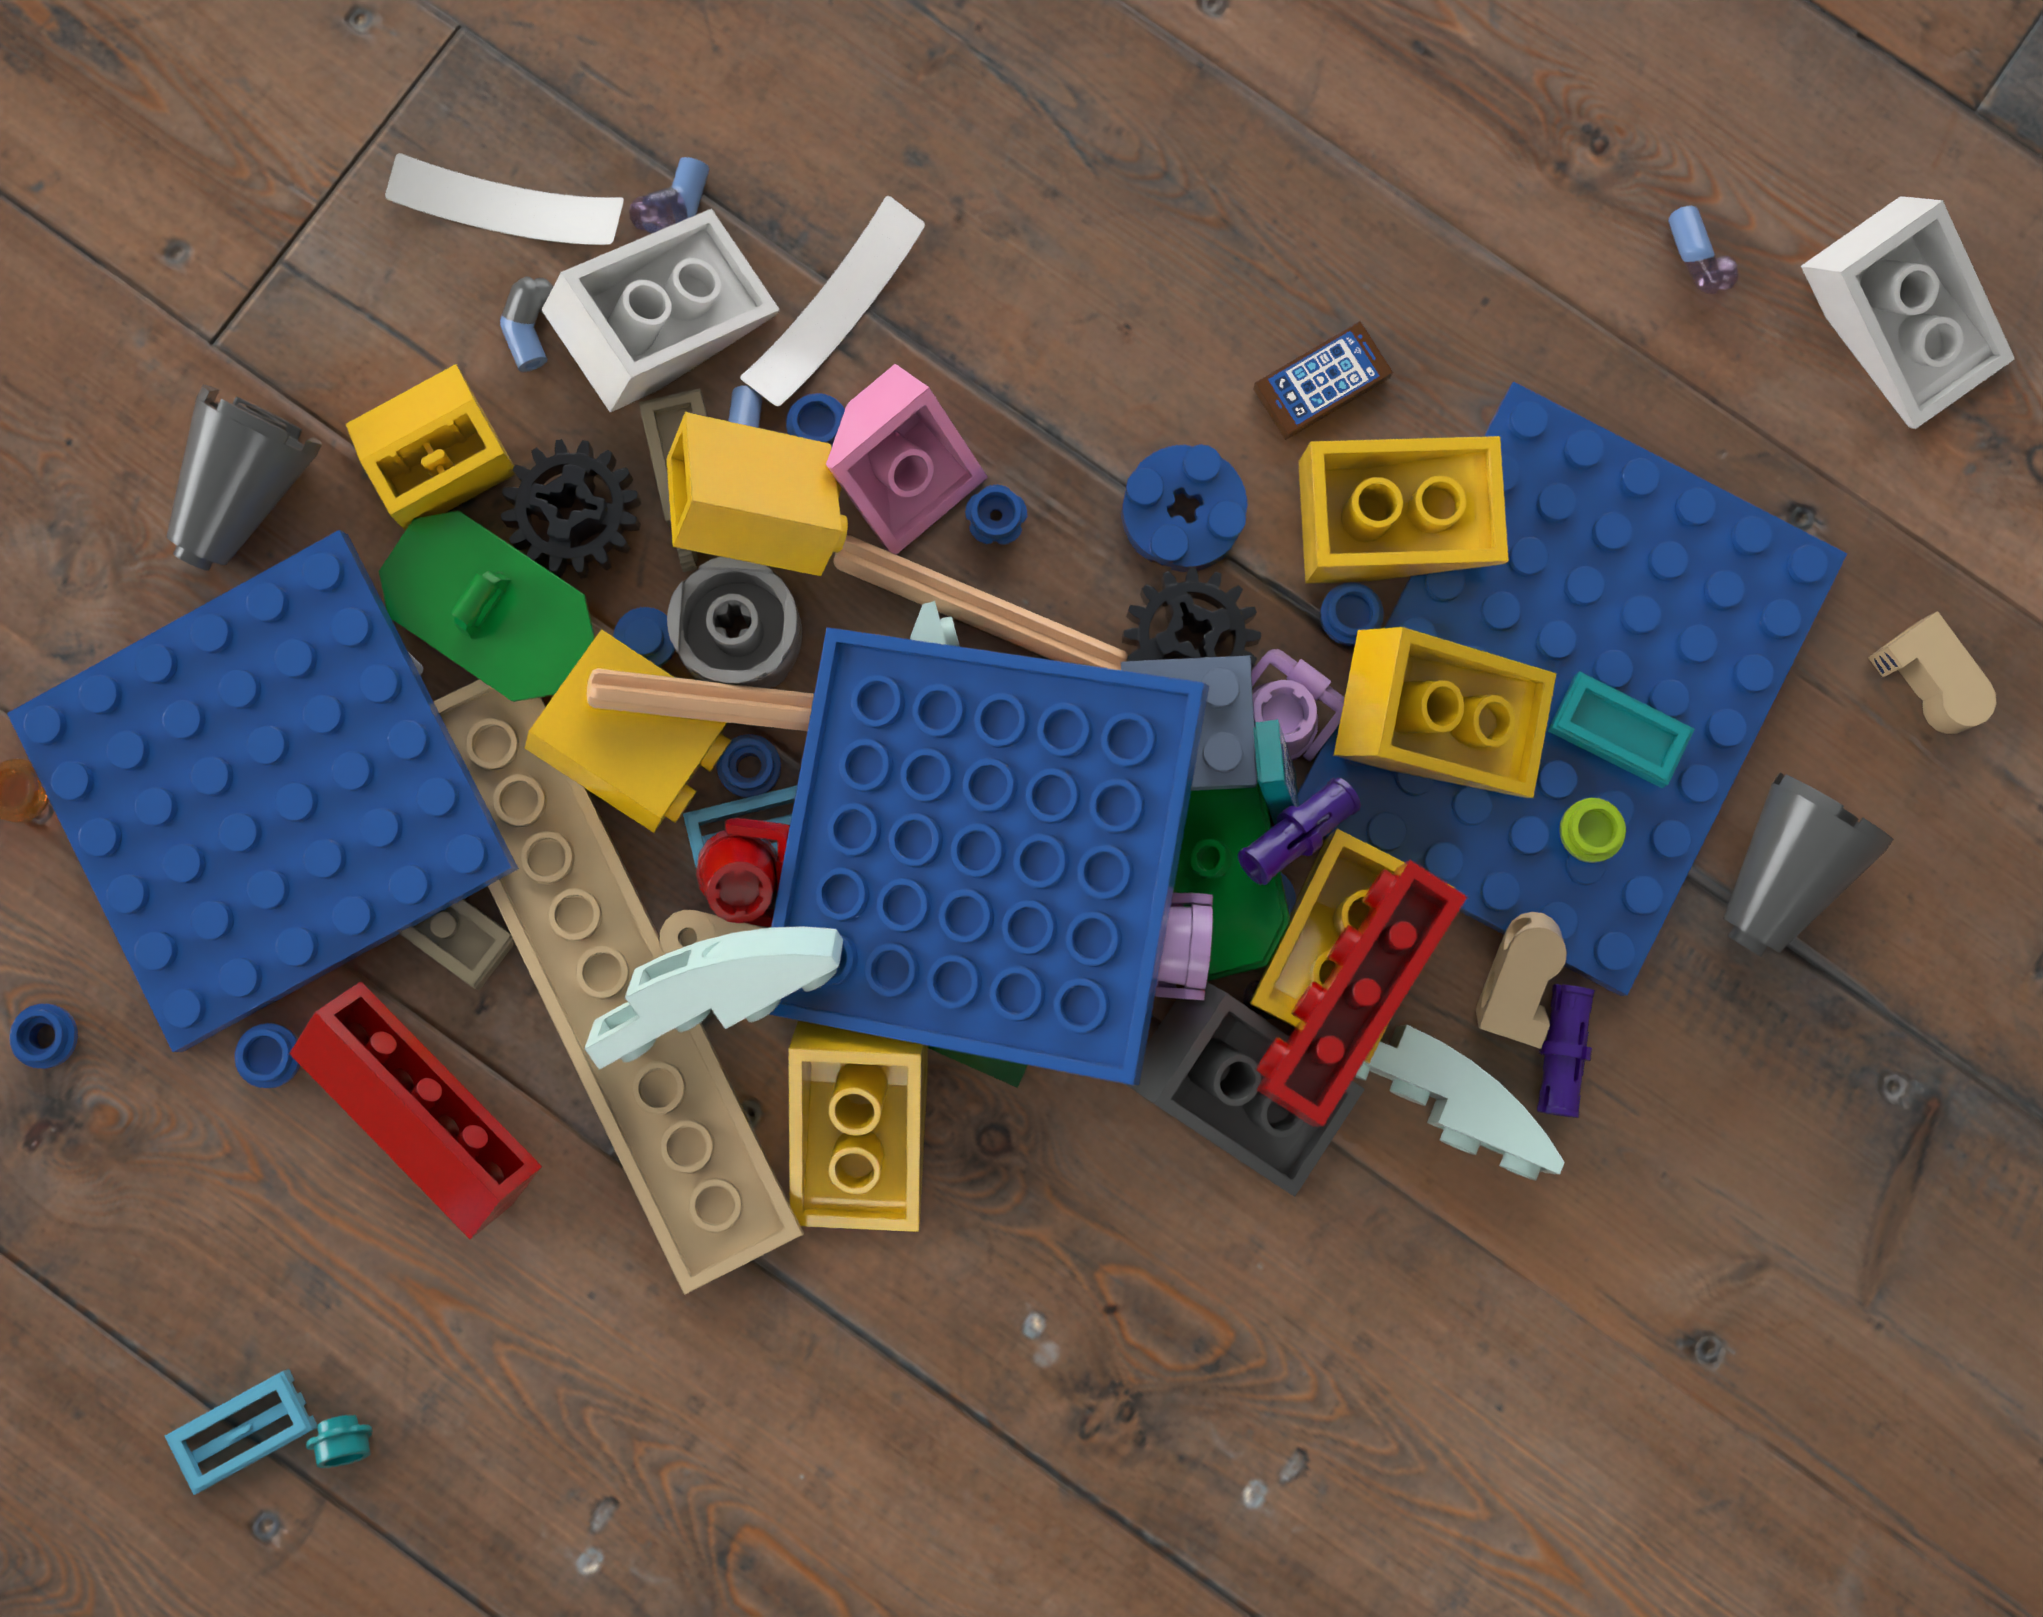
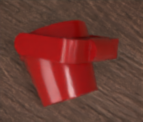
[696,818,790,927]

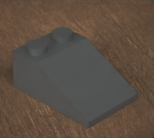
[1124,982,1365,1197]

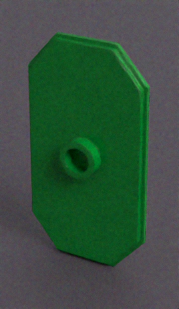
[378,511,595,702]
[1173,765,1291,981]

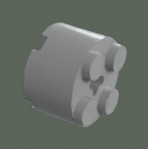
[667,557,802,688]

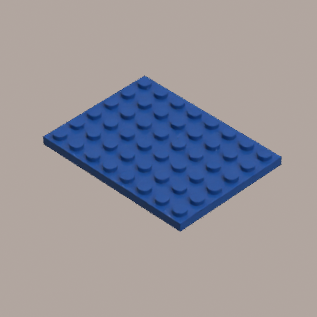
[1297,381,1847,996]

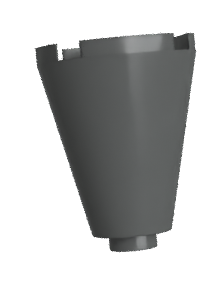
[166,384,322,571]
[1723,773,1894,957]

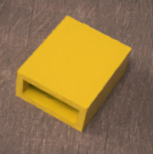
[666,412,848,576]
[525,629,732,833]

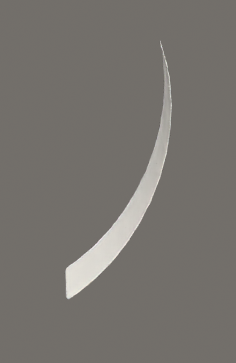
[385,153,624,245]
[740,196,925,406]

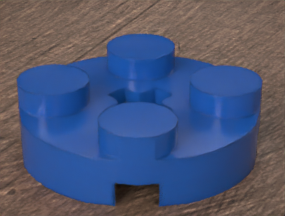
[1121,444,1248,572]

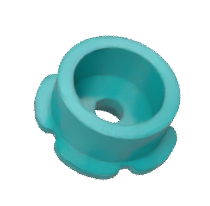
[306,1415,373,1468]

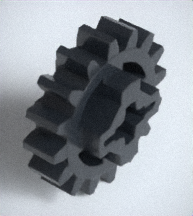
[501,439,642,579]
[1122,567,1261,669]

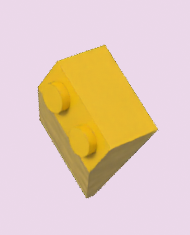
[1298,436,1509,583]
[1333,627,1557,798]
[1250,829,1455,1064]
[789,1020,928,1232]

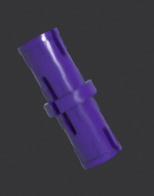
[1237,777,1361,885]
[1536,984,1595,1118]

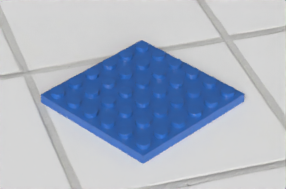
[7,530,519,1052]
[769,627,1209,1085]

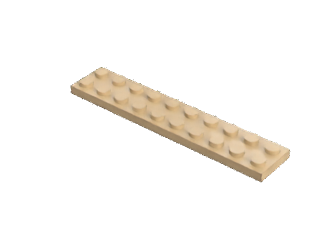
[434,679,804,1295]

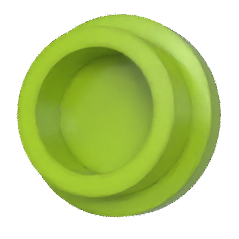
[1560,798,1626,863]

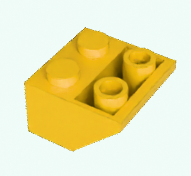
[346,364,515,531]

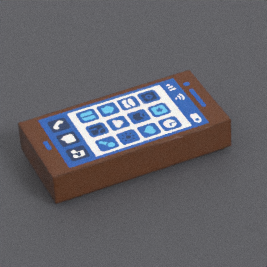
[1253,321,1393,440]

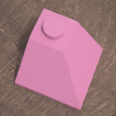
[826,364,988,555]

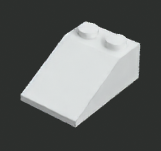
[1801,196,2015,429]
[542,209,780,413]

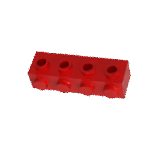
[1256,860,1467,1126]
[289,981,542,1240]

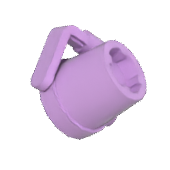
[1251,649,1345,762]
[1155,893,1213,1001]

